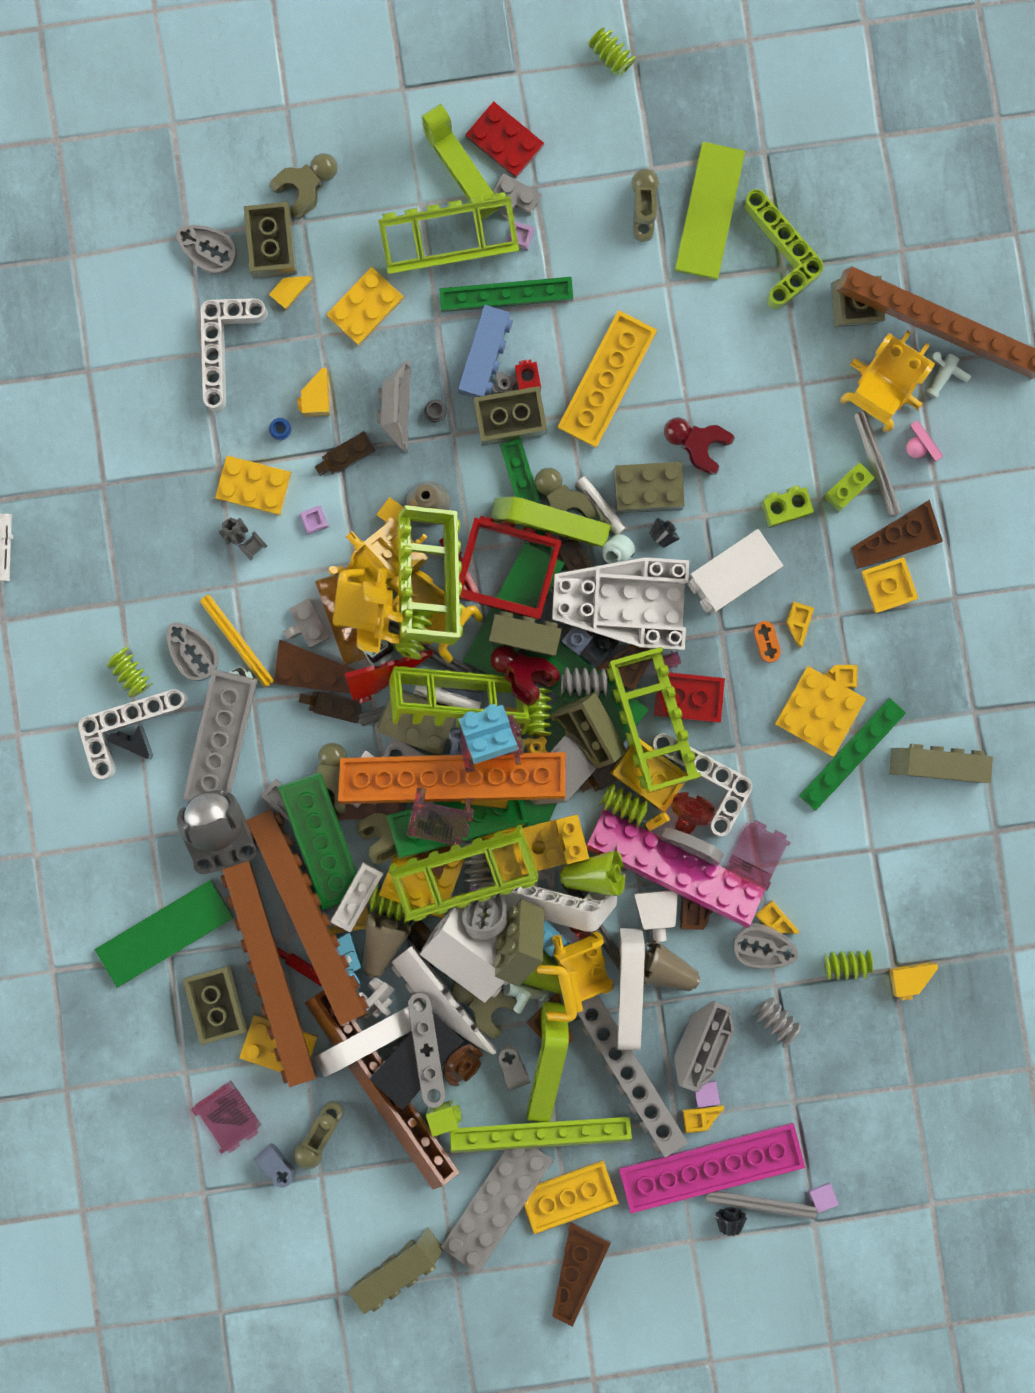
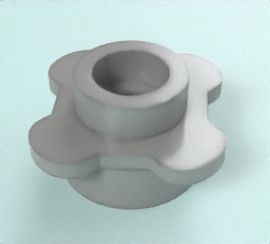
[492,372,517,393]

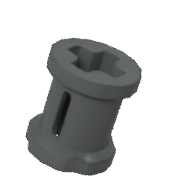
[238,531,267,560]

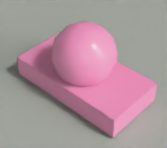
[906,421,943,462]

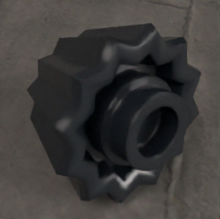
[649,518,680,548]
[715,1207,747,1236]

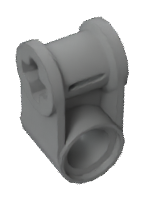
[499,1044,531,1091]

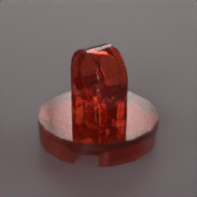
[671,792,715,835]

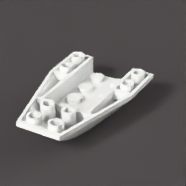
[552,557,689,650]

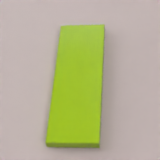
[675,141,745,280]

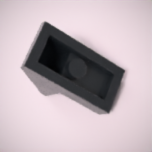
[581,634,620,668]
[107,725,153,759]

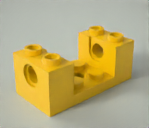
[489,814,589,881]

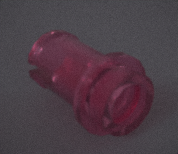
[662,651,681,668]

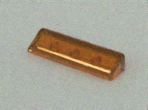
[315,575,366,665]

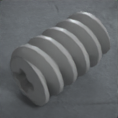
[561,667,607,697]
[464,842,493,888]
[751,997,801,1048]

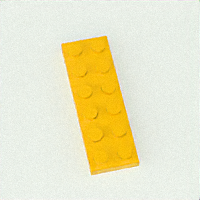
[557,310,657,449]

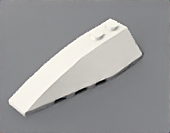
[391,944,497,1055]

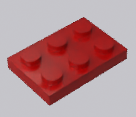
[465,101,544,178]
[654,672,725,723]

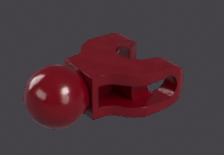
[664,417,735,475]
[490,645,560,706]

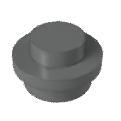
[425,399,447,422]

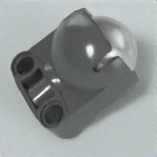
[177,790,257,874]

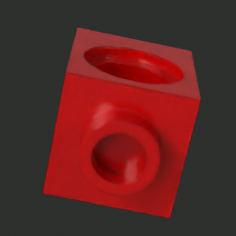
[515,359,541,392]

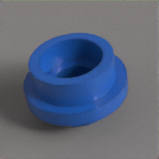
[269,418,292,440]

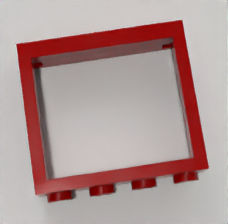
[459,516,562,621]

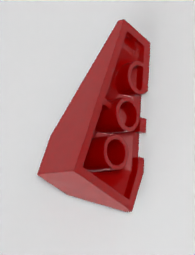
[344,649,434,704]

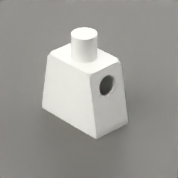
[633,890,678,942]

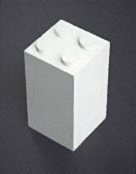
[687,529,783,615]
[419,906,509,1003]

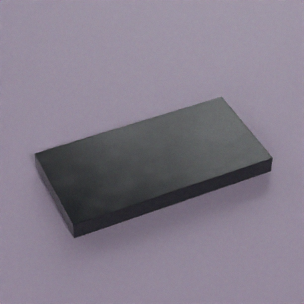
[369,1012,464,1110]

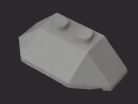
[377,360,411,453]
[530,735,596,804]
[674,1001,734,1092]

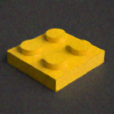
[861,557,919,614]

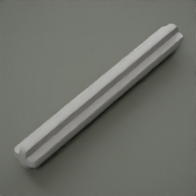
[854,411,901,517]
[705,1191,817,1219]

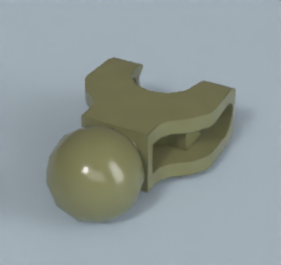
[270,153,338,219]
[631,169,659,242]
[535,468,596,538]
[315,743,348,813]
[356,807,415,864]
[452,981,517,1039]
[294,1101,344,1170]

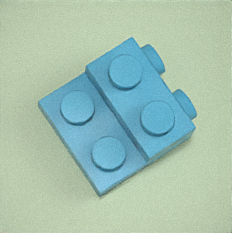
[459,704,518,764]

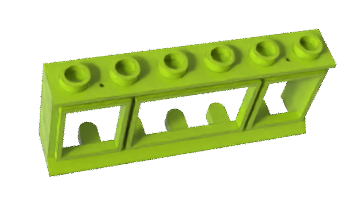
[378,192,519,274]
[398,505,463,645]
[606,647,701,794]
[389,666,531,735]
[388,825,538,921]

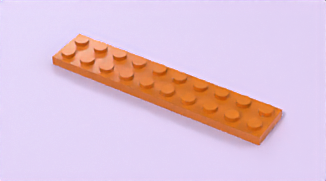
[338,752,566,804]

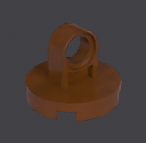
[442,1044,483,1086]

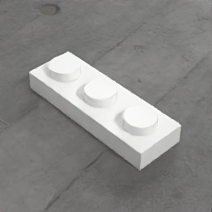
[330,862,383,932]

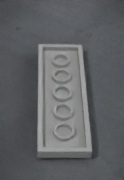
[183,669,258,800]
[441,1148,554,1274]

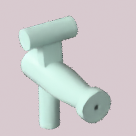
[926,352,971,399]
[503,983,549,1014]

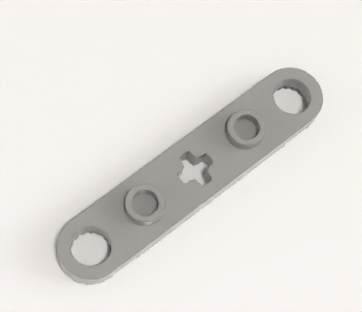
[408,993,445,1108]

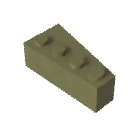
[889,744,993,783]
[348,1227,444,1314]

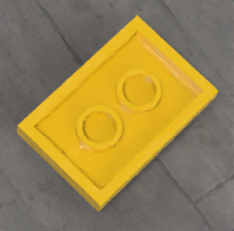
[326,267,404,346]
[215,455,292,516]
[610,738,687,812]
[239,1014,318,1072]

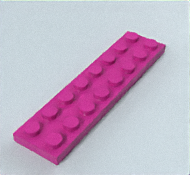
[586,810,765,928]
[619,1122,805,1213]

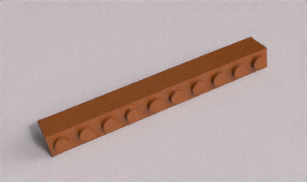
[835,266,1035,379]
[247,809,369,1026]
[221,861,317,1087]
[305,989,460,1189]

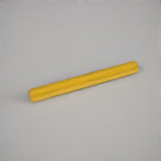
[200,595,274,687]

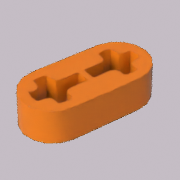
[753,621,781,663]

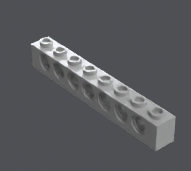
[576,995,688,1158]

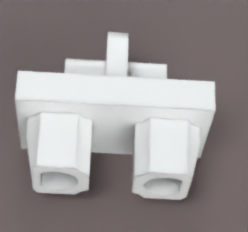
[359,978,395,1019]

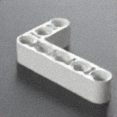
[201,298,268,412]
[78,689,188,779]
[652,733,752,836]
[503,880,617,932]
[617,928,645,1050]
[314,1000,424,1077]

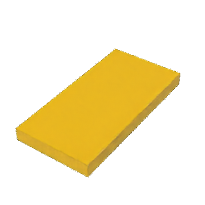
[524,1160,619,1234]

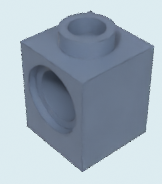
[561,626,593,656]

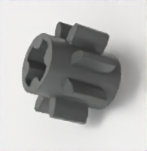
[219,517,249,545]

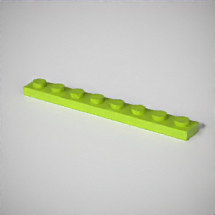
[450,1117,632,1153]

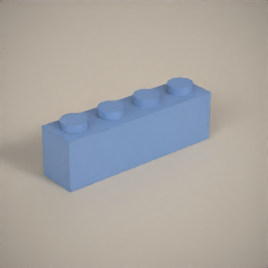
[458,305,513,398]

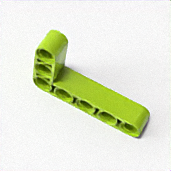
[421,104,502,220]
[744,189,824,310]
[490,497,611,548]
[527,1001,569,1122]

